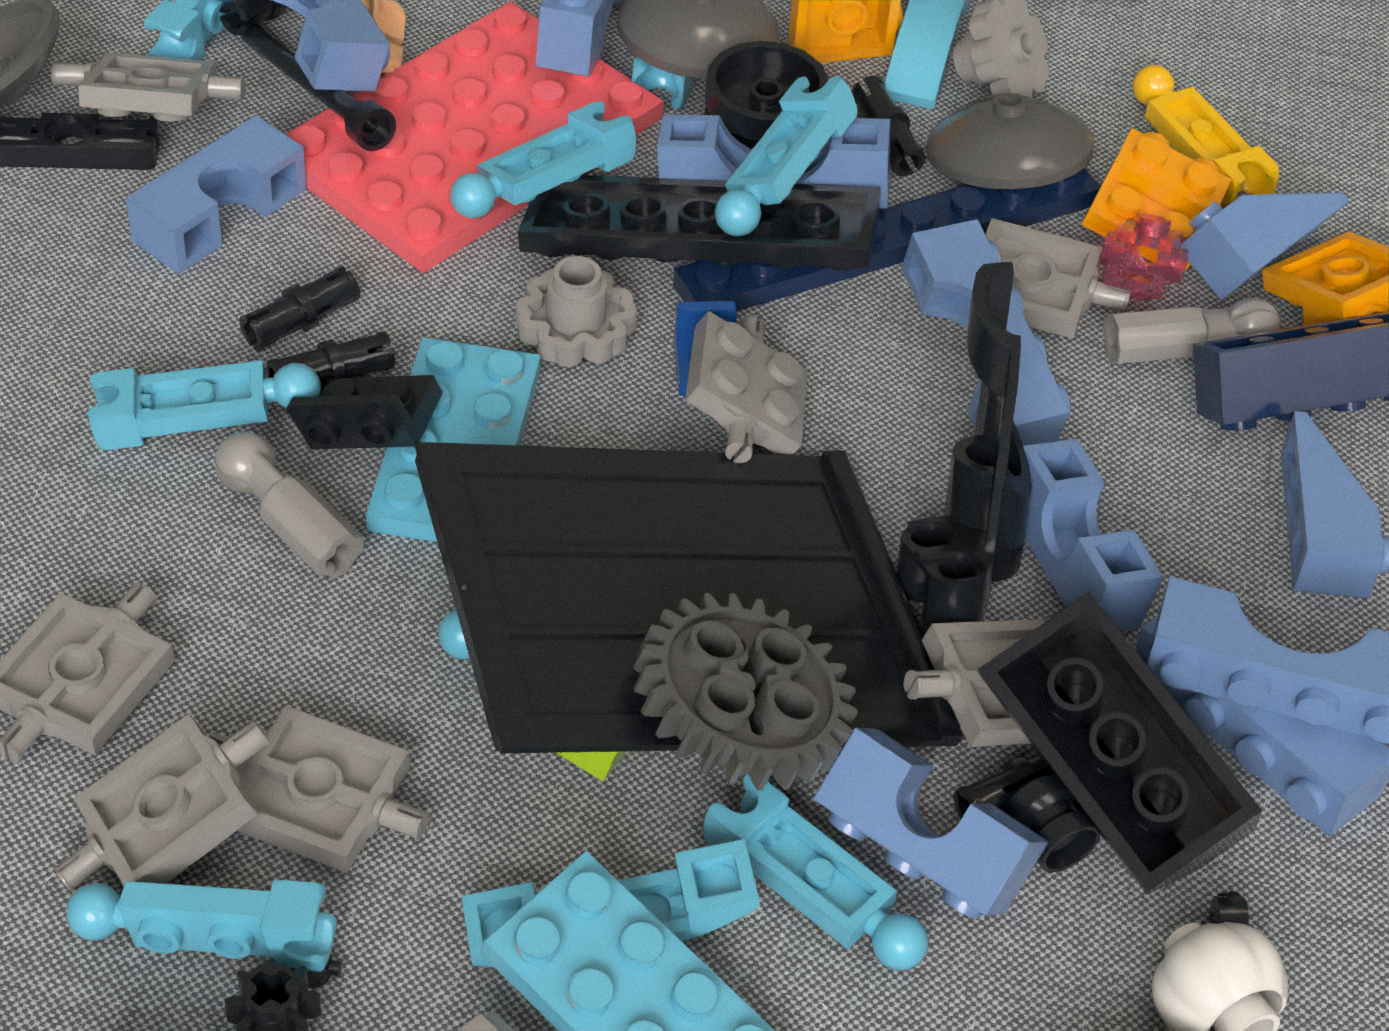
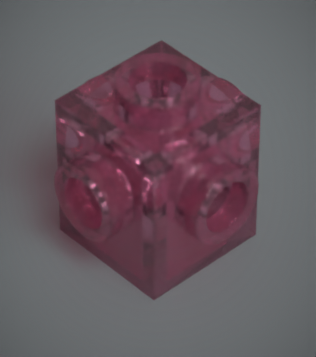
[1100,213,1189,301]

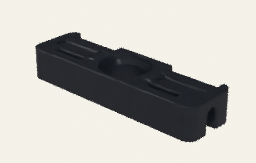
[0,113,160,170]

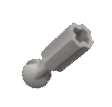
[1103,297,1281,364]
[215,431,364,580]

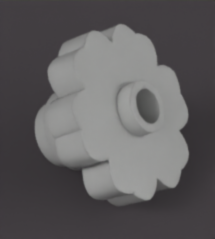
[953,0,1049,97]
[515,256,637,367]

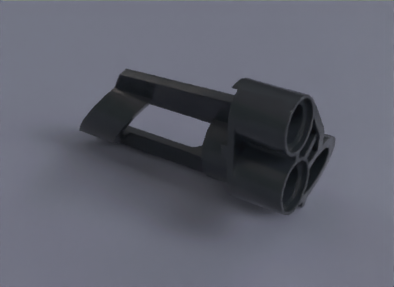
[897,261,1032,627]

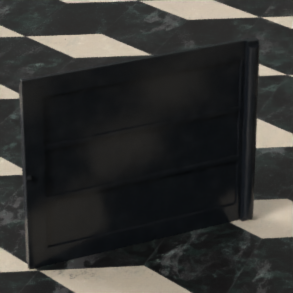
[415,442,963,754]

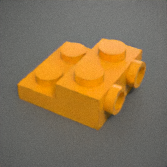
[787,0,903,63]
[1081,128,1232,277]
[1262,231,1389,325]

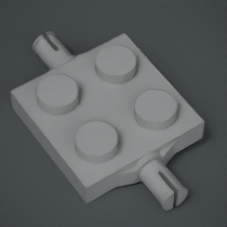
[51,52,245,121]
[985,218,1132,339]
[685,311,808,463]
[0,582,175,763]
[904,619,1045,747]
[210,705,430,873]
[53,713,271,892]

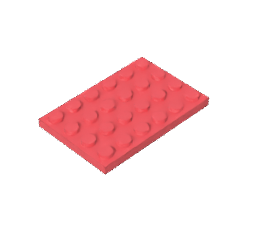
[285,1,664,273]

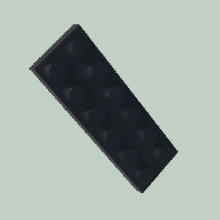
[518,175,880,271]

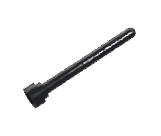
[241,25,396,151]

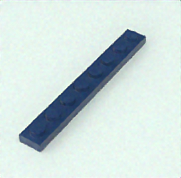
[673,168,1100,311]

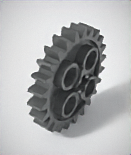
[633,593,858,790]

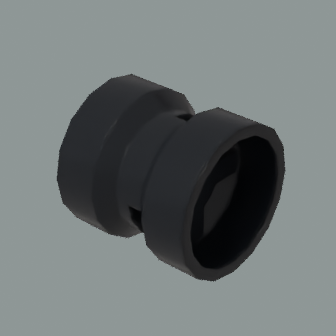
[1005,774,1101,873]

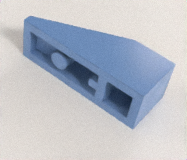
[1178,192,1349,301]
[1281,411,1389,598]

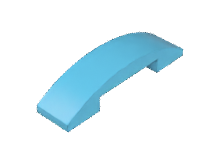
[885,0,971,110]
[461,839,760,968]

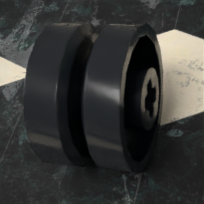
[704,41,829,149]

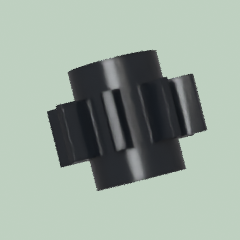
[225,958,321,1031]

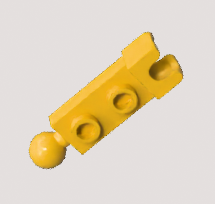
[1133,65,1279,209]

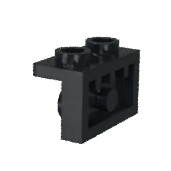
[286,375,443,449]

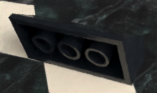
[978,592,1262,895]

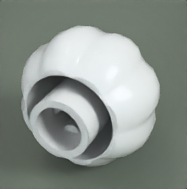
[1151,922,1288,1031]

